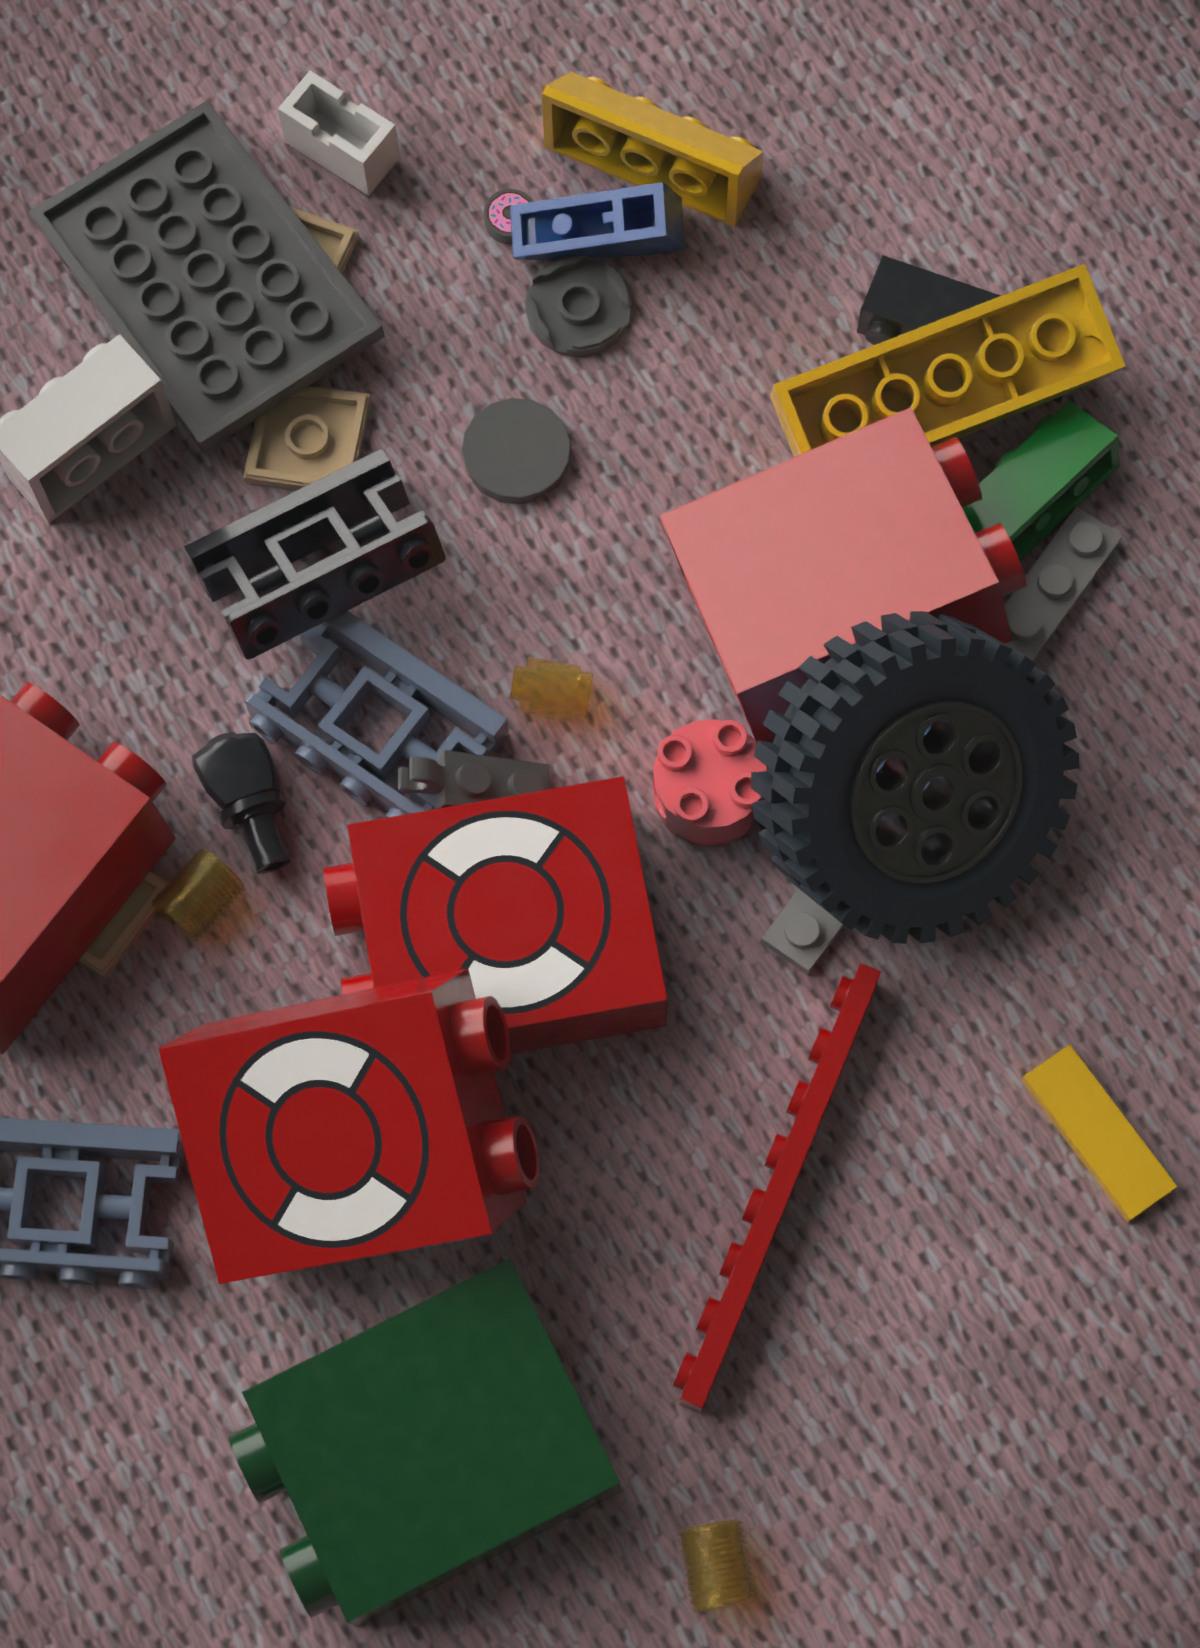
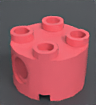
[653,719,767,846]

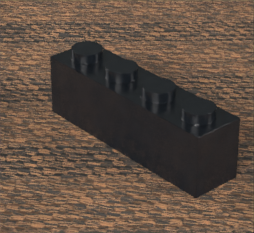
[857,255,1063,403]

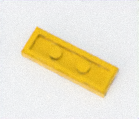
[1021,1044,1178,1223]

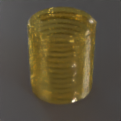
[151,848,245,941]
[677,1519,757,1612]

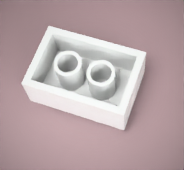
[0,334,176,524]

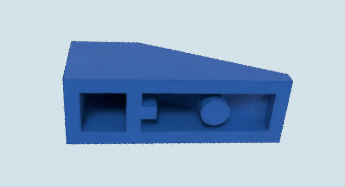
[510,182,685,260]

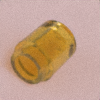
[510,657,593,721]

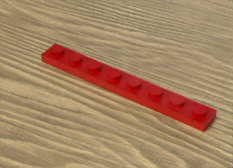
[673,963,882,1414]

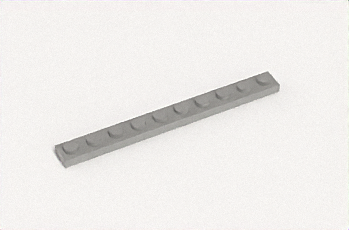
[761,506,1123,975]

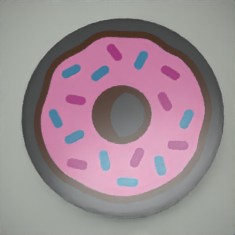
[484,189,534,244]

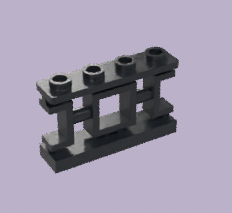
[184,448,446,660]

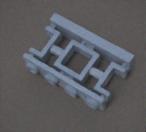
[244,611,509,818]
[0,1118,185,1289]

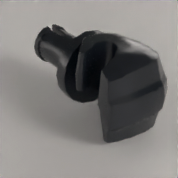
[192,732,291,874]

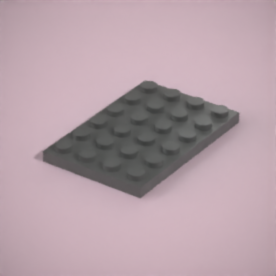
[29,100,385,453]

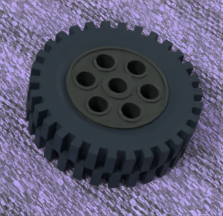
[751,611,1079,944]

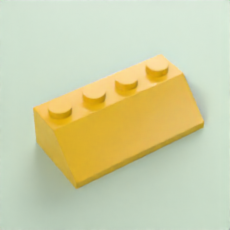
[542,72,764,227]

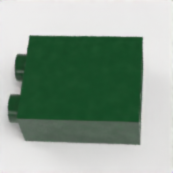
[228,1258,621,1627]

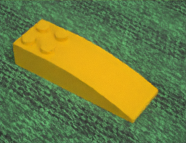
[770,263,1126,457]

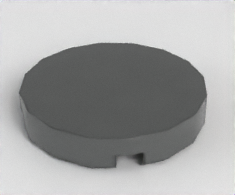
[525,255,632,357]
[462,398,571,504]

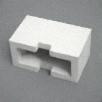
[278,71,400,196]

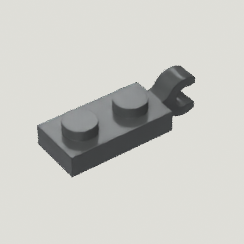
[398,750,549,809]

